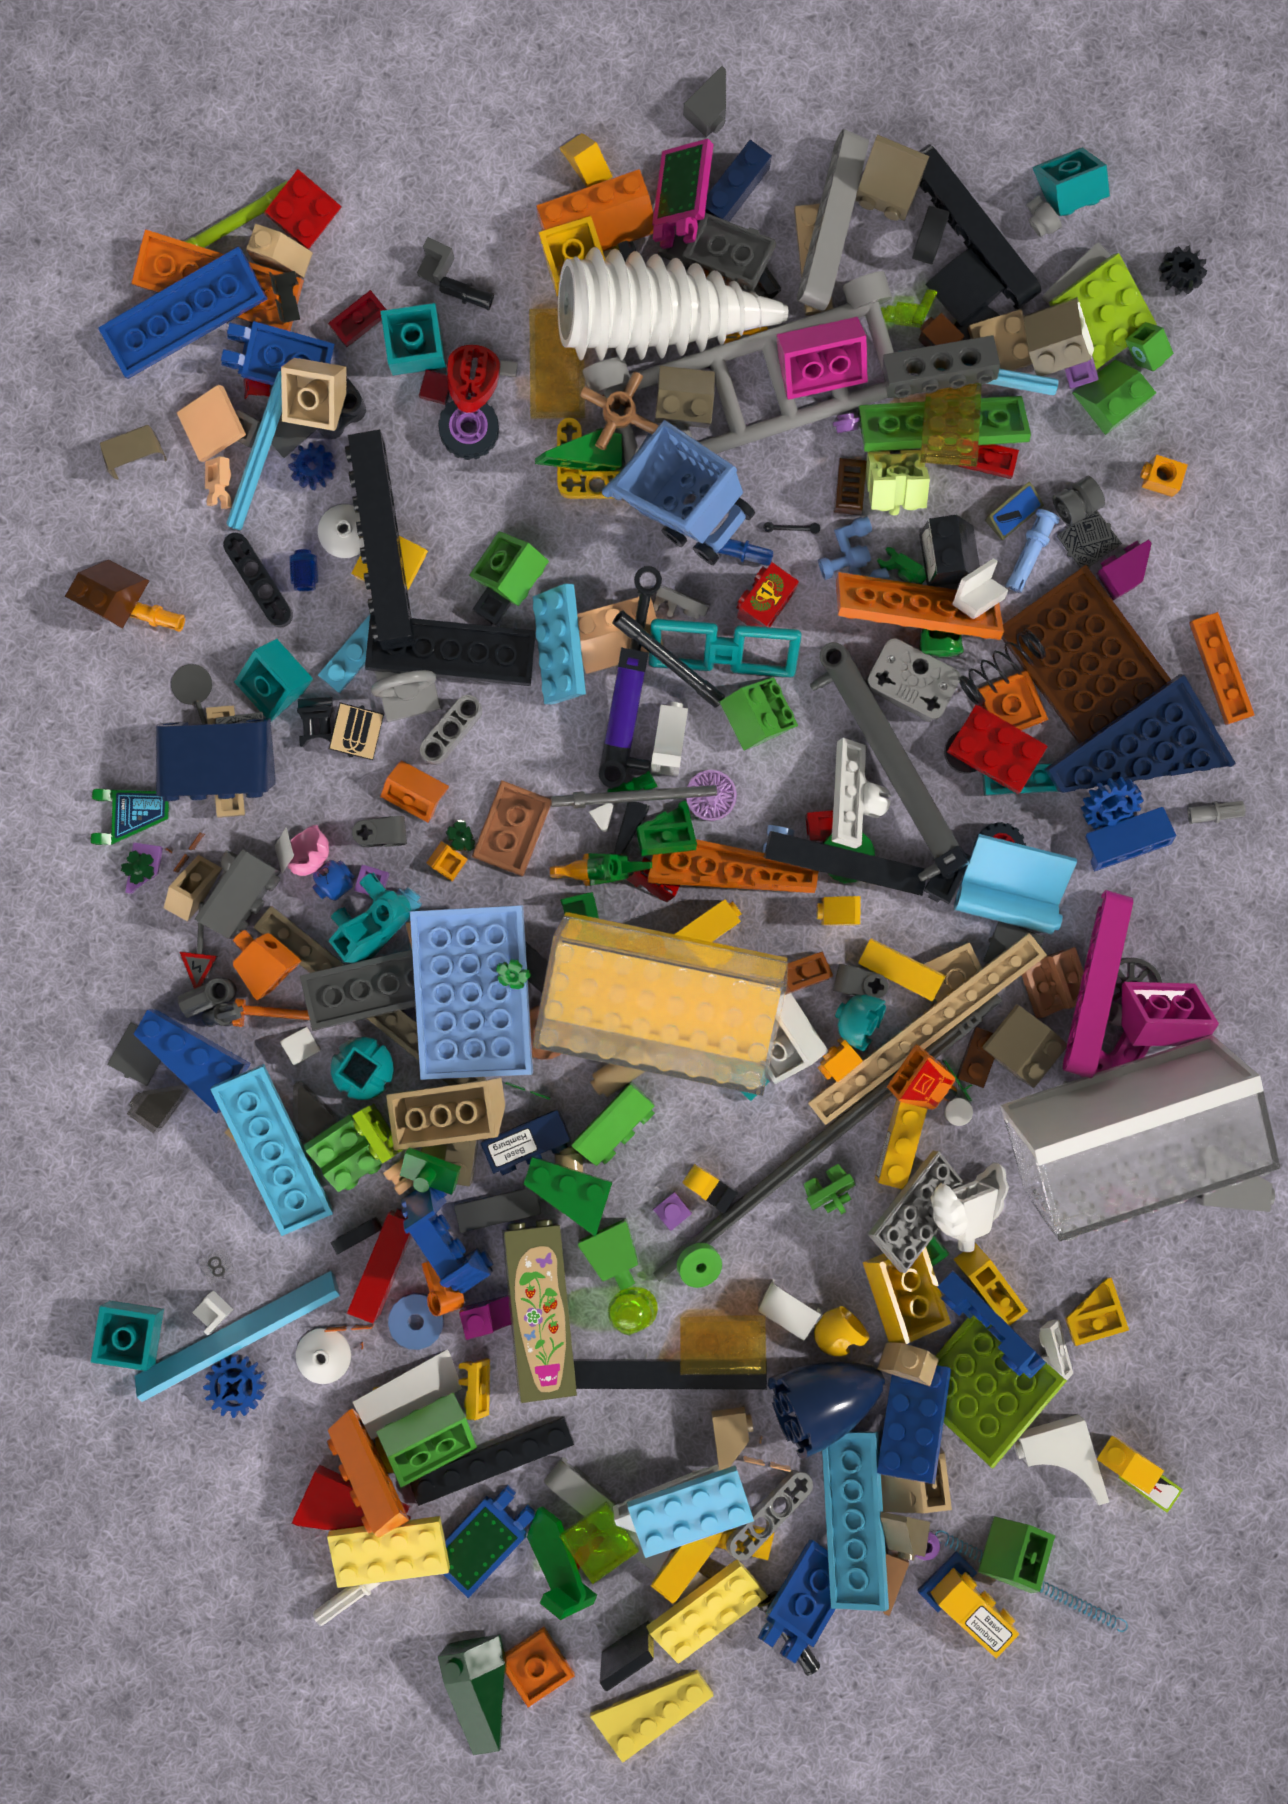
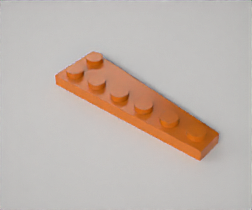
[648,839,819,893]

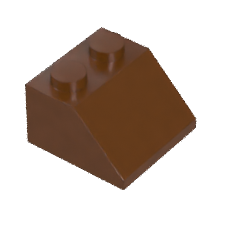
[65,559,149,629]

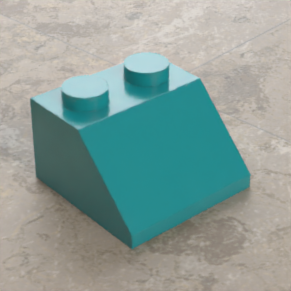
[1033,147,1110,216]
[234,639,313,722]

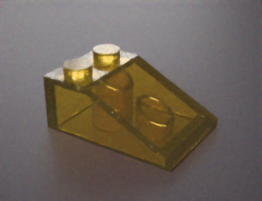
[680,1315,766,1375]

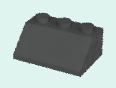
[195,849,281,939]

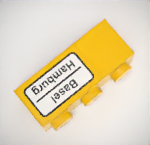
[875,1100,927,1189]
[930,1568,1019,1659]

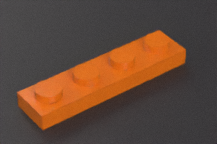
[1189,612,1255,726]

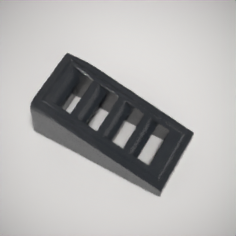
[614,802,650,855]

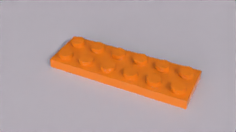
[131,229,304,331]
[836,572,1004,640]

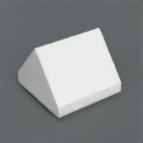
[589,803,614,832]

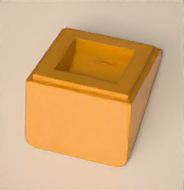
[426,841,468,882]

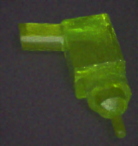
[881,289,937,328]

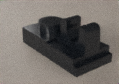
[924,853,970,904]

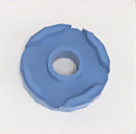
[388,1293,444,1350]

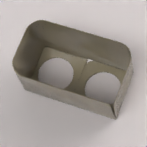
[99,425,167,480]

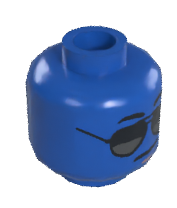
[312,860,355,901]

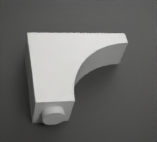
[651,701,688,777]
[1013,1414,1109,1505]

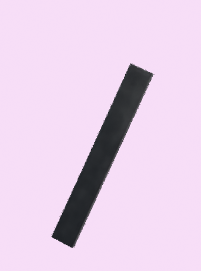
[573,1359,767,1390]

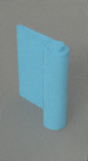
[954,834,1077,935]

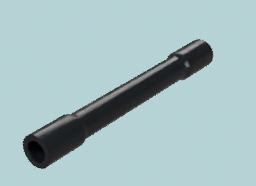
[612,611,725,708]

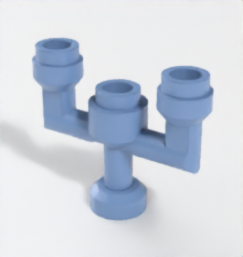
[818,516,890,580]

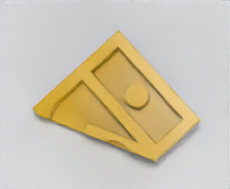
[1065,1277,1129,1346]

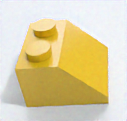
[539,216,605,296]

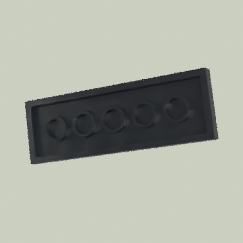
[365,615,536,686]

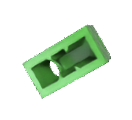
[578,1218,638,1290]

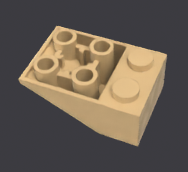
[879,1446,952,1513]

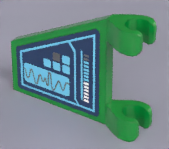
[91,789,169,845]

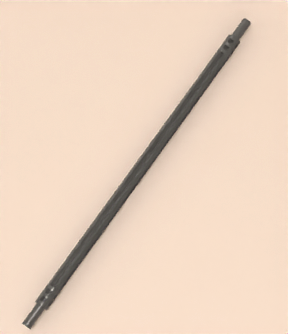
[653,994,1002,1282]

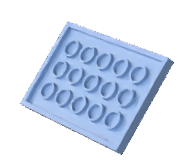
[410,905,533,1080]

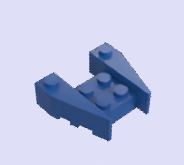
[401,1187,494,1293]

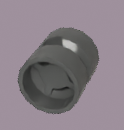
[1052,475,1105,526]

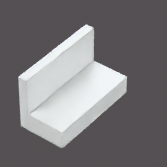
[952,558,1008,619]

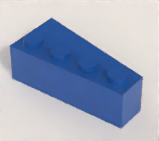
[134,1009,251,1114]

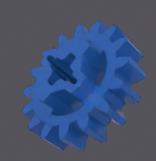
[1081,777,1143,829]
[203,1354,267,1418]

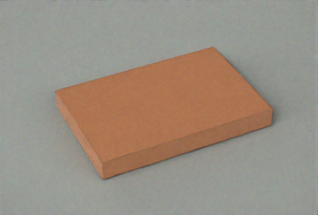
[472,780,551,877]

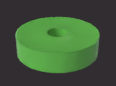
[677,1243,722,1288]

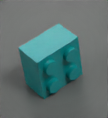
[381,303,446,376]
[91,1300,164,1371]

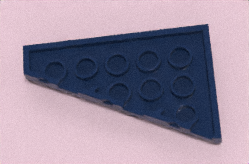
[1045,674,1236,793]

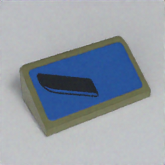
[985,481,1044,541]

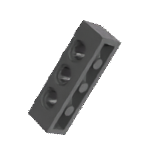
[882,335,1000,398]

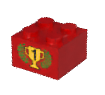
[736,562,799,627]

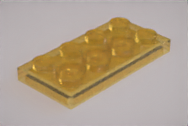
[529,308,585,419]
[920,383,982,467]

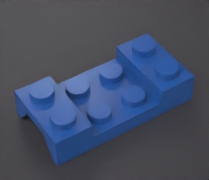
[937,1271,1046,1379]

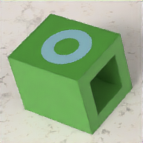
[1125,322,1174,371]

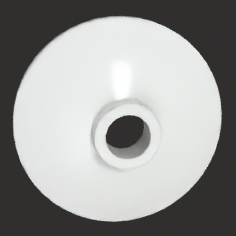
[318,504,364,558]
[296,1328,351,1384]

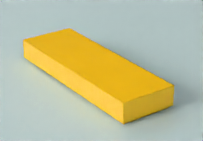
[858,938,946,1002]

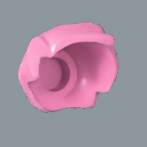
[288,825,329,876]

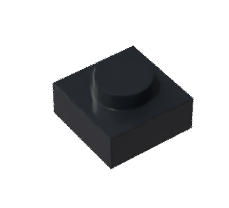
[472,586,511,626]

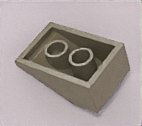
[855,134,929,221]

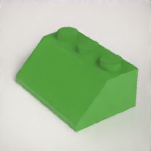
[571,1082,655,1166]
[376,1393,477,1487]

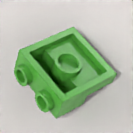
[304,1114,382,1192]

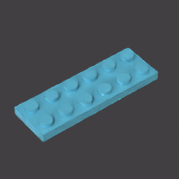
[210,1064,333,1236]
[822,1431,889,1611]

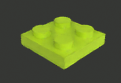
[352,1103,402,1164]

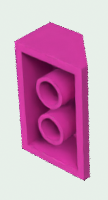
[777,317,868,400]
[1121,982,1219,1046]

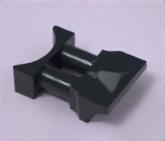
[297,697,334,747]

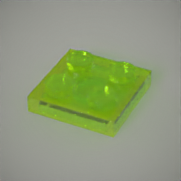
[560,1501,639,1585]

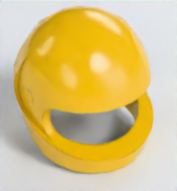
[814,1306,870,1356]

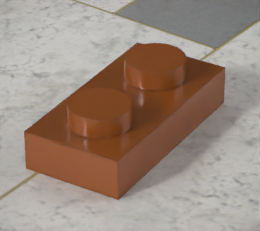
[782,951,833,995]

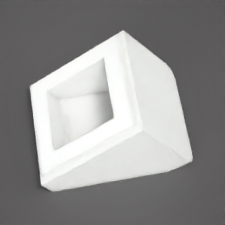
[280,1027,321,1065]

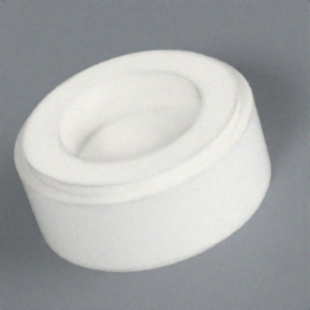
[944,1098,973,1126]

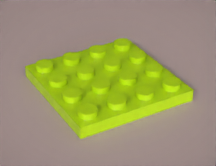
[935,1315,1067,1468]

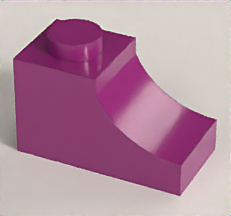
[459,1295,511,1340]

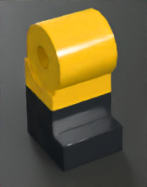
[682,1164,738,1214]

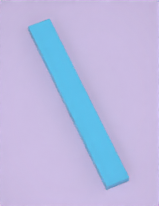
[134,1271,340,1402]

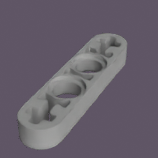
[726,1471,813,1561]

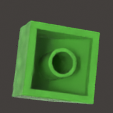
[1072,359,1156,435]
[469,531,549,606]

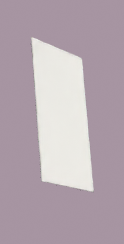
[275,828,294,873]

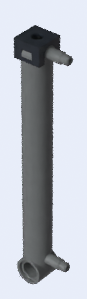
[810,642,971,881]

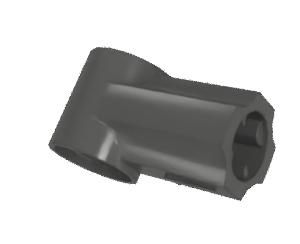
[178,978,237,1018]

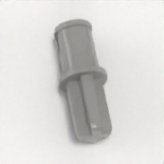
[1187,801,1246,825]

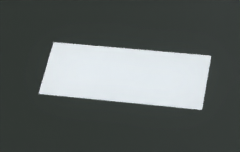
[353,1349,462,1440]

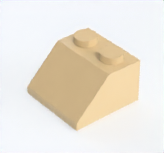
[281,358,346,431]

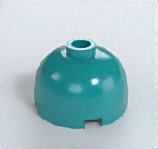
[835,994,886,1051]

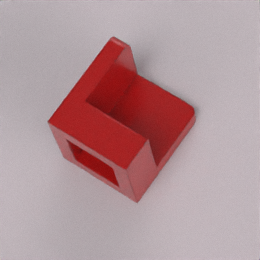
[805,810,833,841]

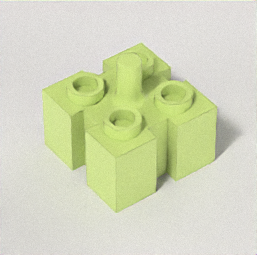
[865,450,930,516]

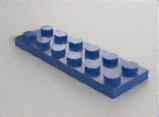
[98,247,268,379]

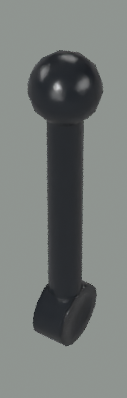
[763,522,821,534]

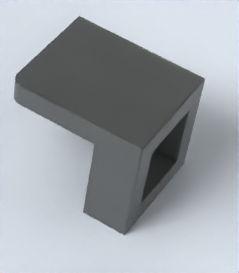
[417,237,455,287]

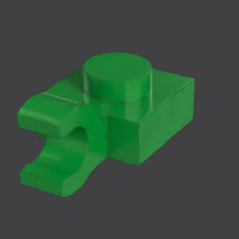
[877,547,927,585]

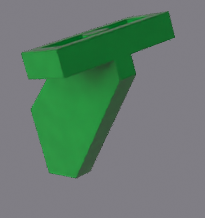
[527,1506,597,1620]

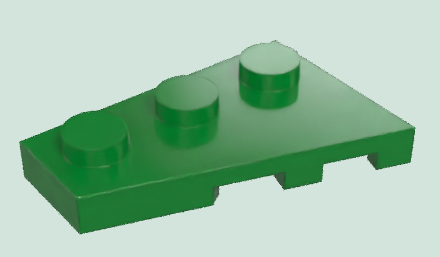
[524,1156,612,1237]

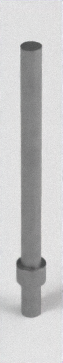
[551,785,717,809]

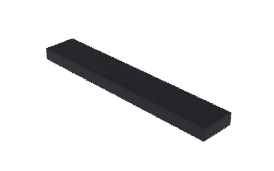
[763,831,926,896]

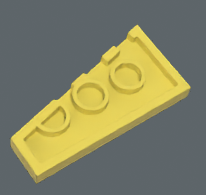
[590,1670,714,1763]

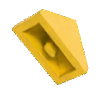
[560,133,613,187]

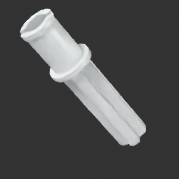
[313,1582,382,1626]

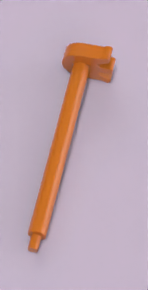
[232,998,310,1027]

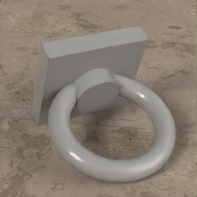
[371,670,441,723]

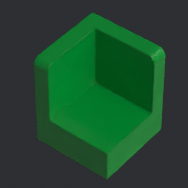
[560,892,599,919]

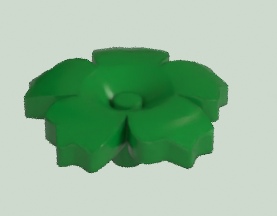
[496,959,531,989]

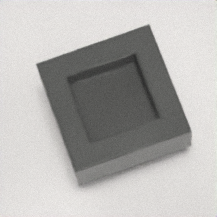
[236,410,261,448]

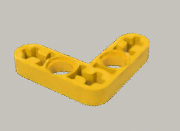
[557,418,621,499]

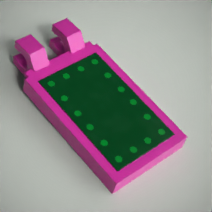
[652,138,714,249]

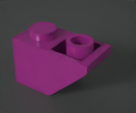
[1096,539,1152,601]

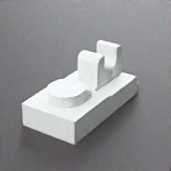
[1039,1319,1073,1380]

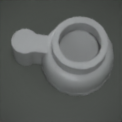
[1026,195,1062,238]

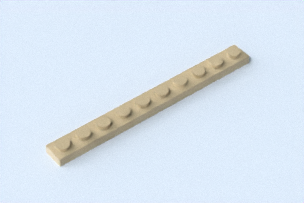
[808,933,1047,1125]

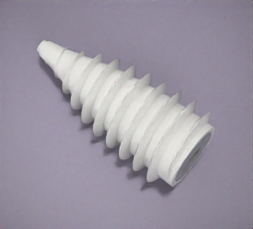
[558,247,788,361]

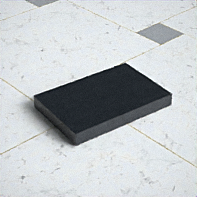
[600,1621,654,1691]

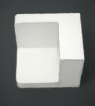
[192,1291,233,1336]

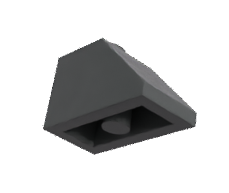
[683,66,726,138]

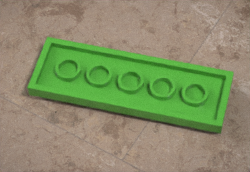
[858,396,1031,452]

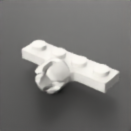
[832,738,891,848]

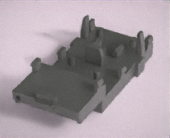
[657,213,776,291]

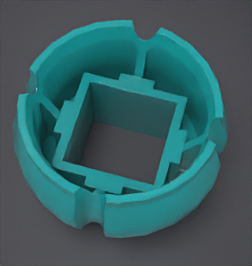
[330,1037,394,1100]

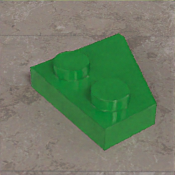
[637,801,697,856]

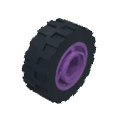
[438,396,499,460]

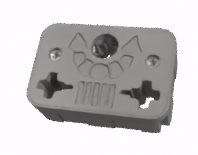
[865,638,960,722]

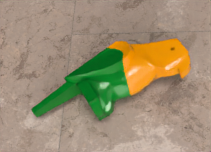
[549,853,652,886]

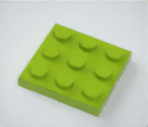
[1048,253,1157,370]

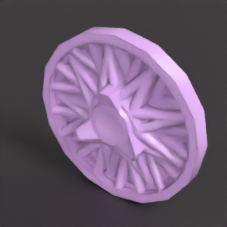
[686,770,737,821]

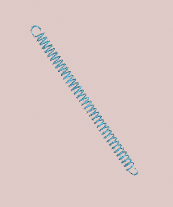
[935,1530,1128,1632]

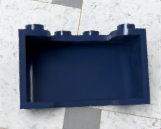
[156,718,276,801]

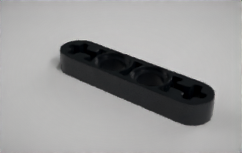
[223,532,293,628]

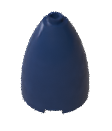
[767,1361,885,1459]

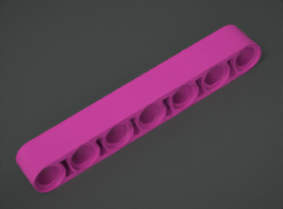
[1062,890,1133,1079]

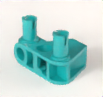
[328,872,411,963]

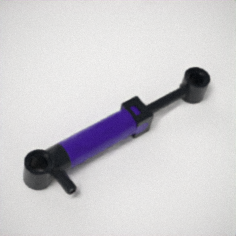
[599,566,662,788]

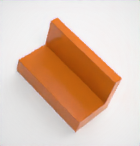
[380,760,449,823]

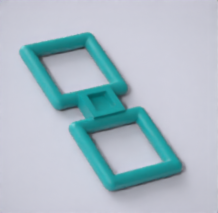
[649,619,802,678]

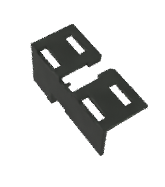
[269,271,300,323]

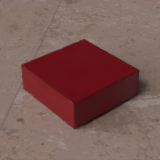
[419,370,449,405]

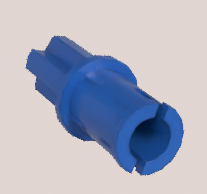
[718,539,773,566]

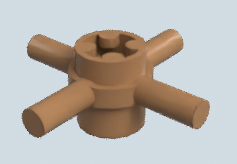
[580,371,659,450]

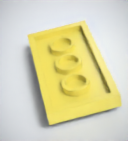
[327,1516,450,1588]
[646,1559,768,1664]

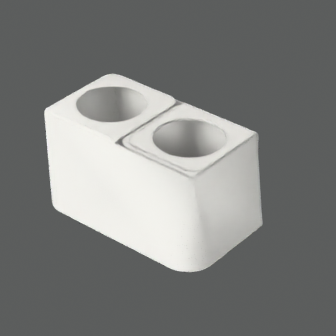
[758,1279,823,1341]

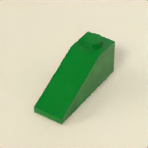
[535,428,622,471]

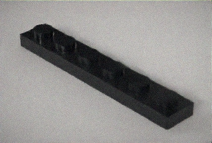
[410,1417,575,1506]

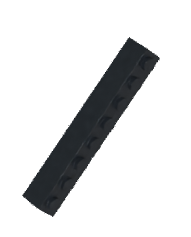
[345,429,416,650]

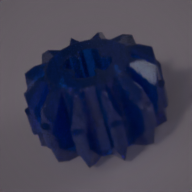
[288,442,336,491]

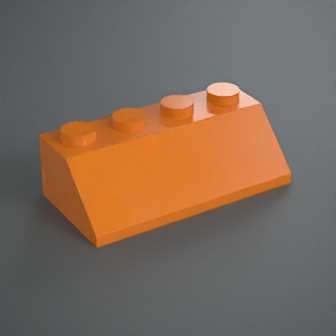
[536,169,654,252]
[327,1408,409,1538]

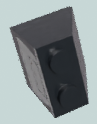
[919,514,980,587]

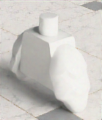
[931,1163,1009,1252]

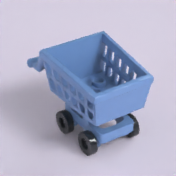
[602,420,755,566]

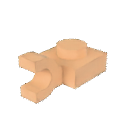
[205,456,232,509]

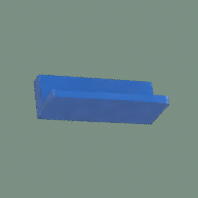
[1085,807,1177,872]

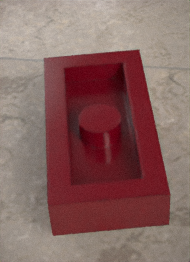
[328,290,387,348]

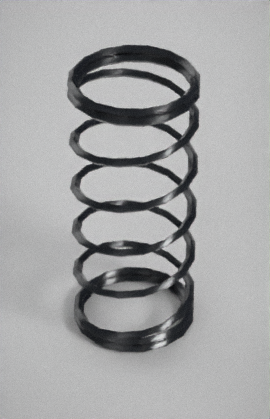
[958,628,1046,706]

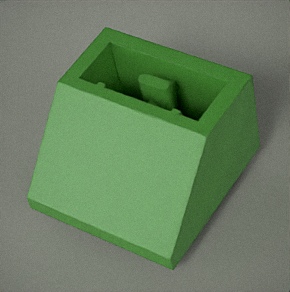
[720,677,798,751]
[978,1516,1055,1594]

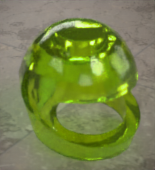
[608,1287,658,1336]

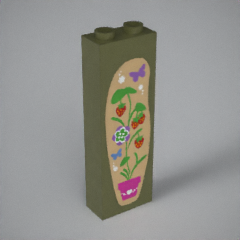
[502,1219,577,1403]

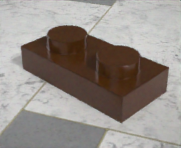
[956,1027,995,1088]

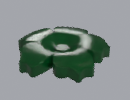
[446,819,475,852]
[121,850,155,885]

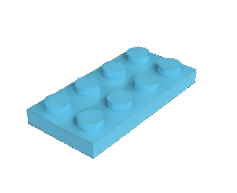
[533,584,586,704]
[627,1465,754,1558]

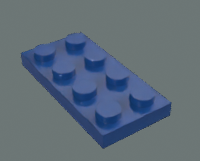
[877,1366,951,1484]

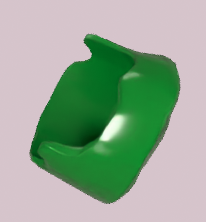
[919,629,964,658]

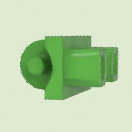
[803,1164,856,1215]

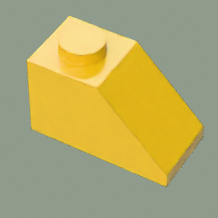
[816,896,861,926]
[1097,1436,1164,1494]

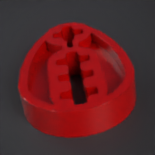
[447,345,500,413]

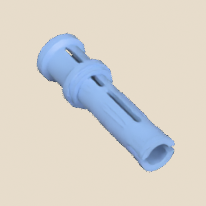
[1005,509,1060,593]

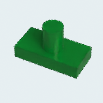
[400,1147,461,1195]

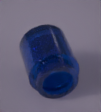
[289,549,318,592]

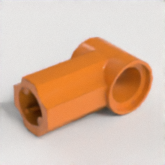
[422,1261,464,1316]

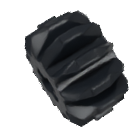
[1158,245,1207,295]

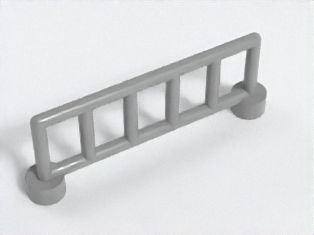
[582,271,894,464]

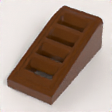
[834,458,867,515]

